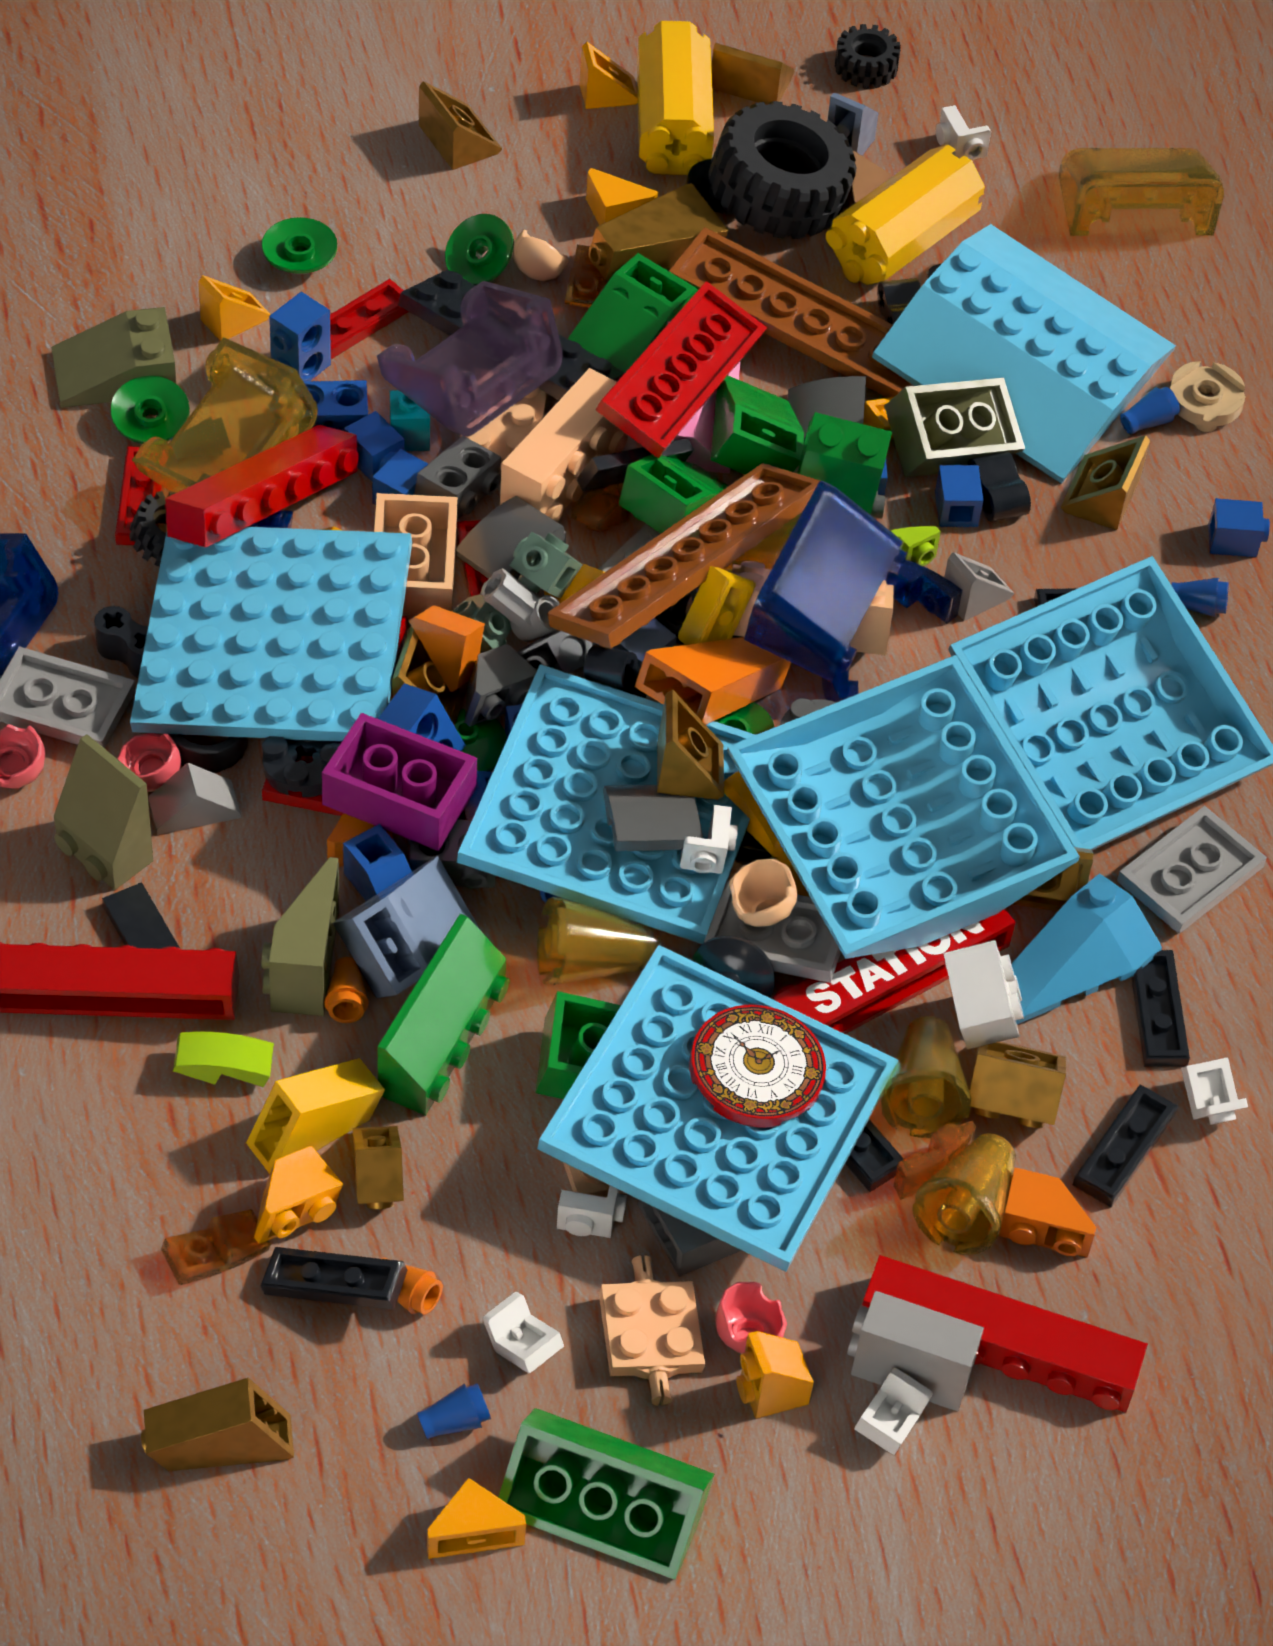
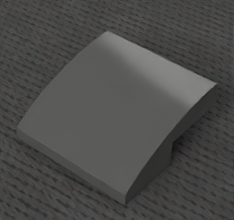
[788,376,866,446]
[455,496,566,579]
[603,785,703,851]

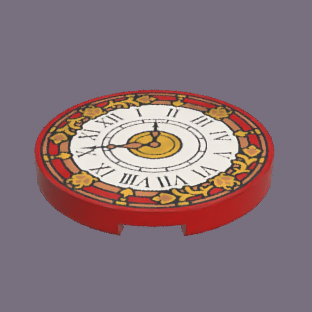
[689,1005,826,1128]

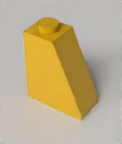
[246,1058,385,1174]

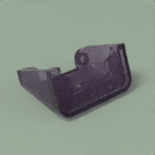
[377,281,563,436]

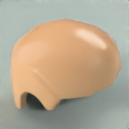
[512,230,569,281]
[729,859,798,927]

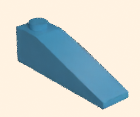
[1012,873,1162,1024]

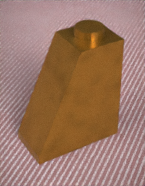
[141,1377,294,1471]

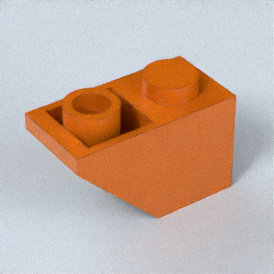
[998,1167,1096,1258]

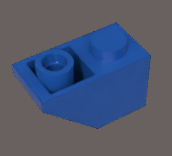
[343,824,412,901]

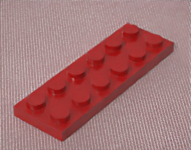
[595,281,767,458]

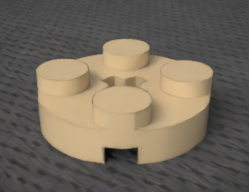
[1170,361,1246,432]

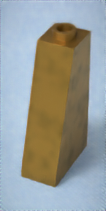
[588,183,728,280]

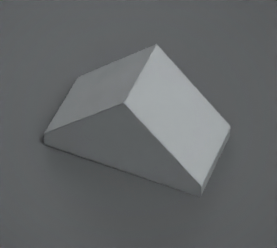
[941,552,1015,621]
[148,763,241,835]

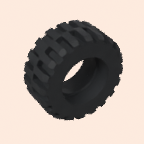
[709,101,857,239]

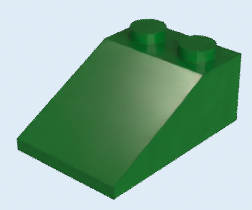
[782,412,892,554]
[535,991,621,1099]

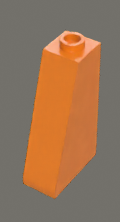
[635,637,794,725]

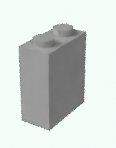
[847,1291,984,1412]

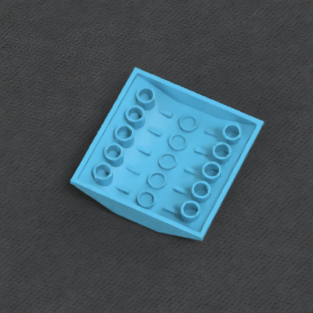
[872,224,1176,484]
[948,556,1273,851]
[727,655,1080,959]

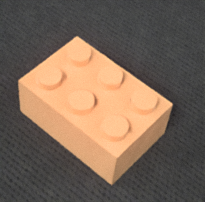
[374,493,457,619]

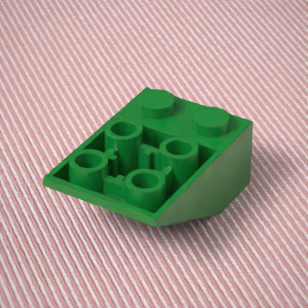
[568,253,698,373]
[711,375,804,475]
[619,454,729,534]

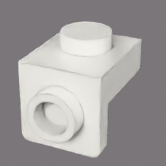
[936,105,991,160]
[680,805,738,874]
[1181,1057,1248,1125]
[557,1185,627,1238]
[483,1292,564,1374]
[854,1368,933,1455]

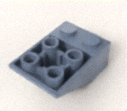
[333,856,480,998]

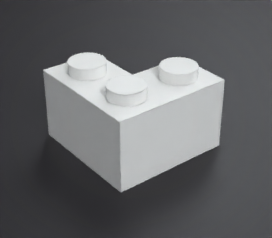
[944,940,1024,1049]

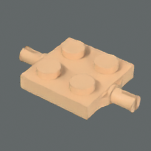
[599,1255,705,1406]

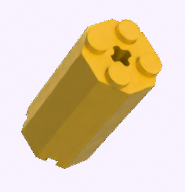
[637,21,714,175]
[826,145,985,285]

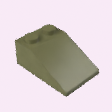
[51,307,176,408]
[884,378,1025,477]
[54,734,153,890]
[261,857,339,1016]

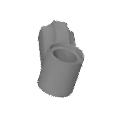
[480,568,560,642]

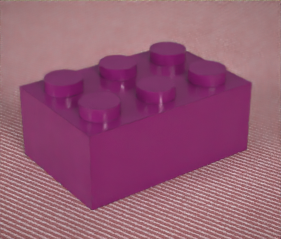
[322,713,477,851]

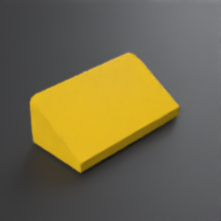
[678,566,756,645]

